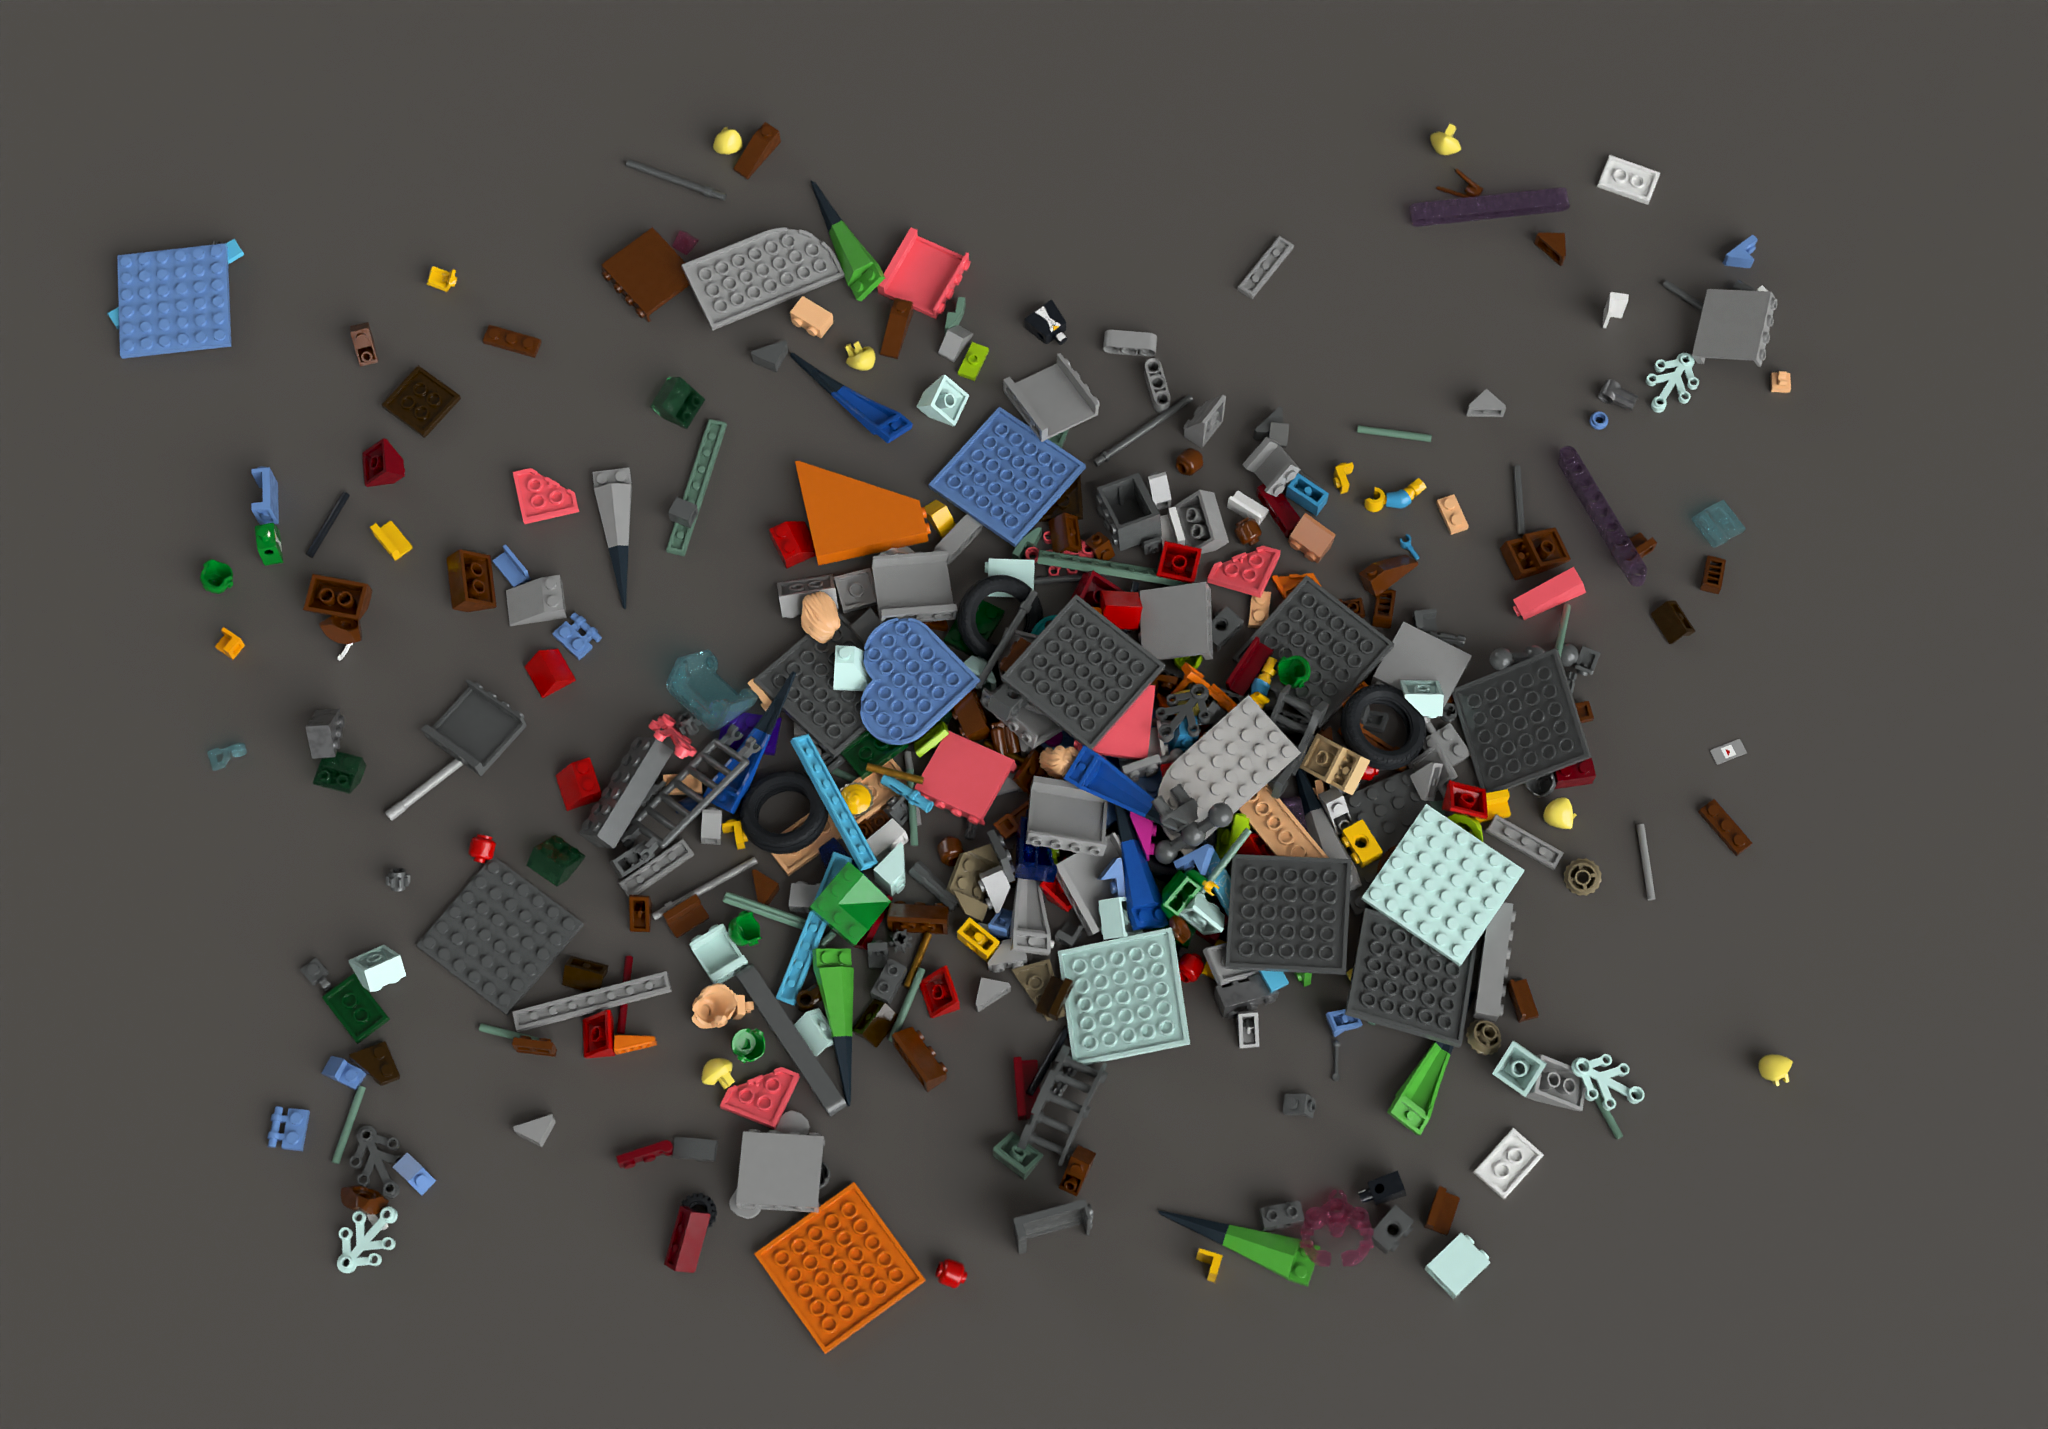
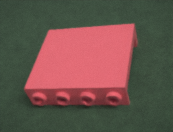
[877,228,971,319]
[1073,685,1155,761]
[914,731,1017,826]

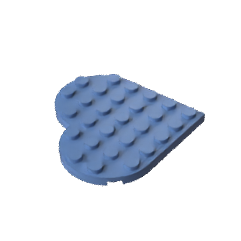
[860,618,980,745]

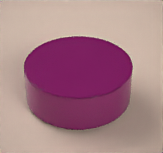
[1045,732,1063,747]

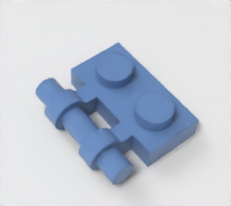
[552,612,602,660]
[267,1107,310,1151]

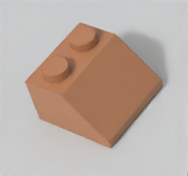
[1288,513,1336,564]

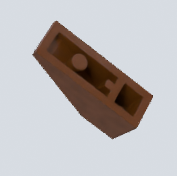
[733,122,781,180]
[880,298,914,359]
[1359,555,1419,597]

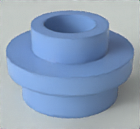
[1589,411,1608,430]

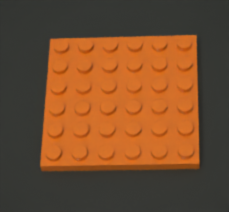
[754,1182,926,1354]

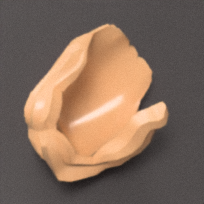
[801,591,841,644]
[1039,745,1079,779]
[692,983,738,1029]

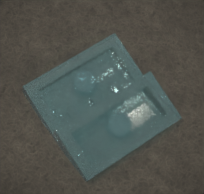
[1691,500,1746,548]

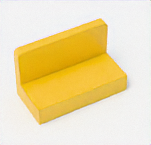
[370,521,413,561]
[1475,789,1511,823]
[1196,1248,1223,1283]

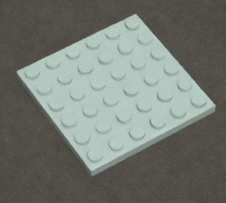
[1361,804,1525,966]
[1058,927,1190,1065]

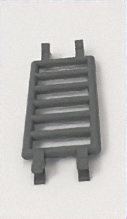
[620,724,762,863]

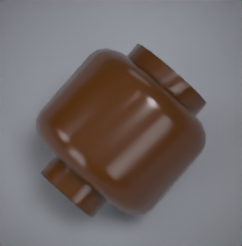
[1176,448,1203,476]
[1234,517,1262,546]
[937,836,964,866]

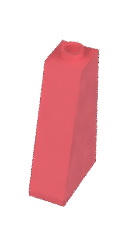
[1512,567,1586,620]

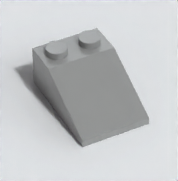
[1183,395,1226,448]
[506,575,567,626]
[1520,1054,1586,1112]

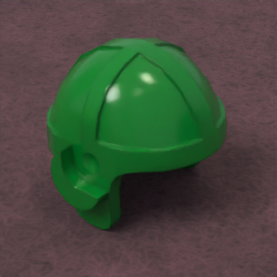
[200,559,233,594]
[1277,655,1311,688]
[728,910,762,947]
[731,1028,765,1064]

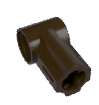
[796,982,822,1013]

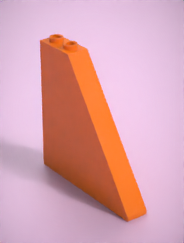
[795,461,931,566]

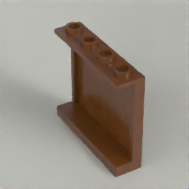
[601,227,690,322]

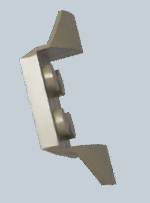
[946,843,1006,922]

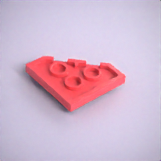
[513,468,579,525]
[1207,545,1281,598]
[720,1067,800,1129]

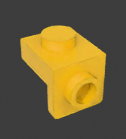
[427,266,457,292]
[1333,462,1354,494]
[722,819,748,850]

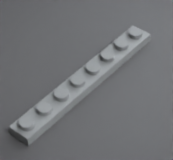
[512,971,672,1032]

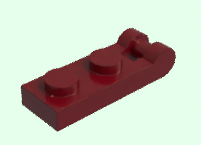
[616,1140,674,1169]

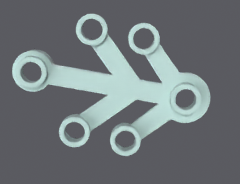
[1646,353,1699,413]
[1571,1054,1644,1111]
[337,1206,398,1273]

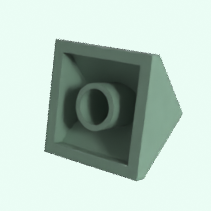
[993,1131,1044,1180]

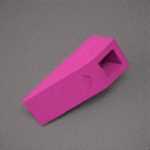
[1130,811,1157,861]

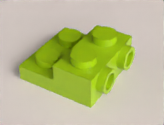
[1215,813,1250,860]

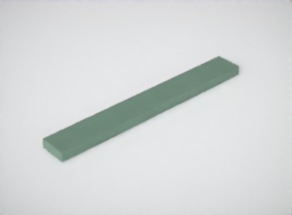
[666,419,727,557]
[1037,550,1187,586]

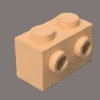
[790,296,834,338]

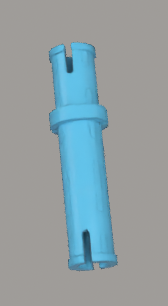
[880,775,934,813]

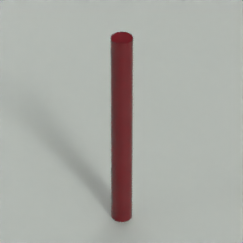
[617,956,633,1034]

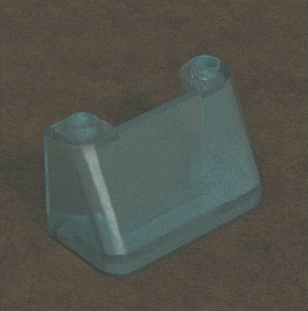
[666,649,759,731]

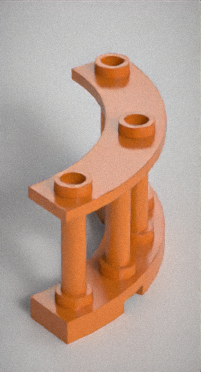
[1156,662,1237,739]

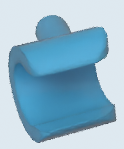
[1400,534,1420,560]

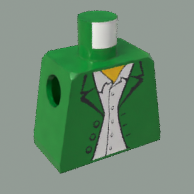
[255,523,283,566]

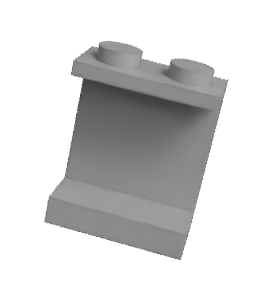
[1242,437,1301,497]

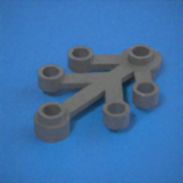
[1155,684,1211,742]
[349,1126,403,1199]

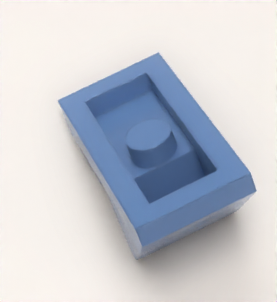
[1723,235,1758,268]
[1173,844,1215,875]
[1097,857,1126,898]
[988,908,1013,940]
[1325,1009,1363,1037]
[322,1056,366,1091]
[393,1153,436,1195]

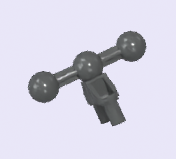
[1489,643,1579,671]
[1151,783,1233,864]

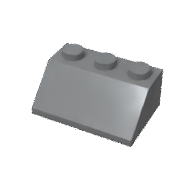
[1173,490,1229,554]
[777,574,839,618]

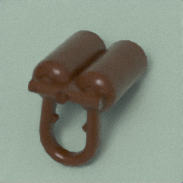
[990,720,1021,755]

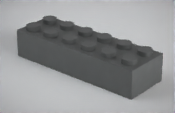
[579,737,673,849]

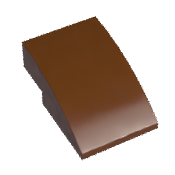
[1500,527,1571,581]

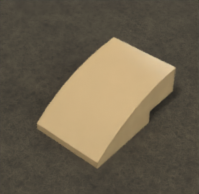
[1300,733,1370,795]

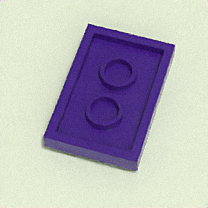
[719,710,782,756]

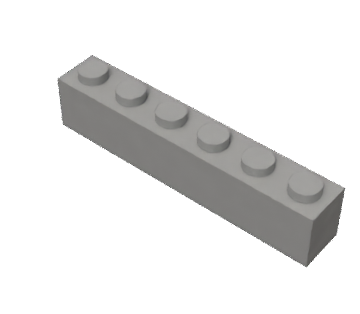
[1473,902,1516,1022]

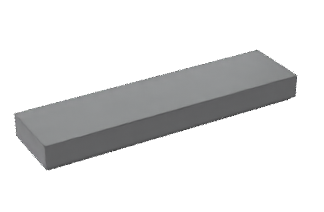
[1237,236,1294,299]
[1485,814,1564,870]
[619,838,694,897]

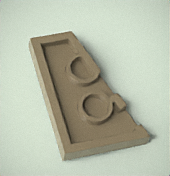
[1011,959,1066,1021]

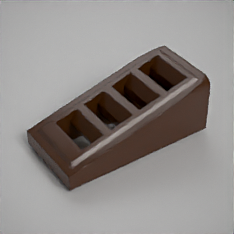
[1700,555,1726,594]
[1372,589,1396,629]

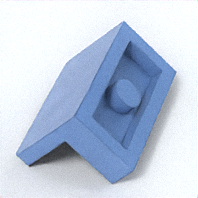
[492,544,531,588]

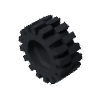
[682,1193,717,1228]

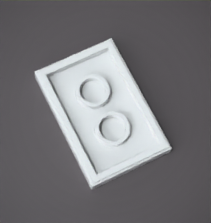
[1597,155,1660,205]
[1473,1128,1544,1200]

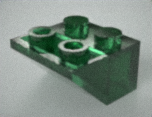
[650,377,705,429]
[312,751,367,794]
[526,835,585,887]

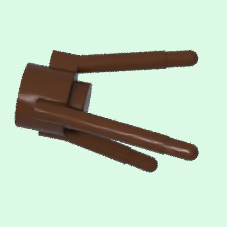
[1436,168,1484,202]

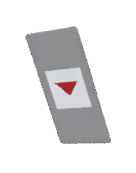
[1710,739,1747,765]

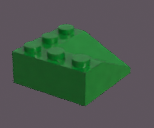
[808,861,892,946]

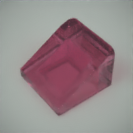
[672,231,699,255]

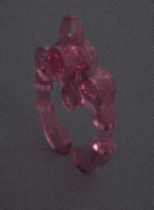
[1300,1190,1374,1266]

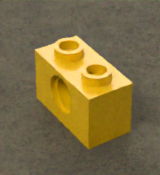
[1341,819,1383,868]
[957,917,1000,963]

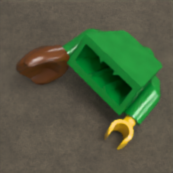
[1161,870,1219,944]

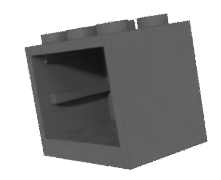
[1095,473,1162,551]

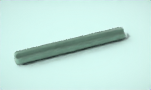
[723,892,807,930]

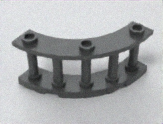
[1267,684,1329,799]
[1017,1045,1108,1166]

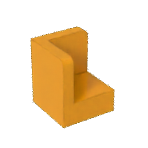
[215,627,245,660]

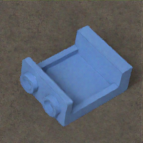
[251,466,279,525]

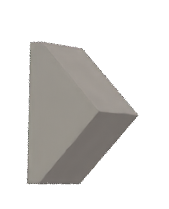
[938,325,973,363]
[1466,389,1506,417]
[1410,762,1443,801]
[975,977,1011,1012]
[1236,1010,1259,1049]
[513,1114,556,1147]

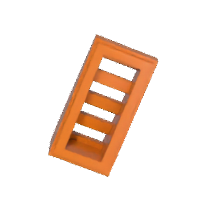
[614,1035,657,1055]

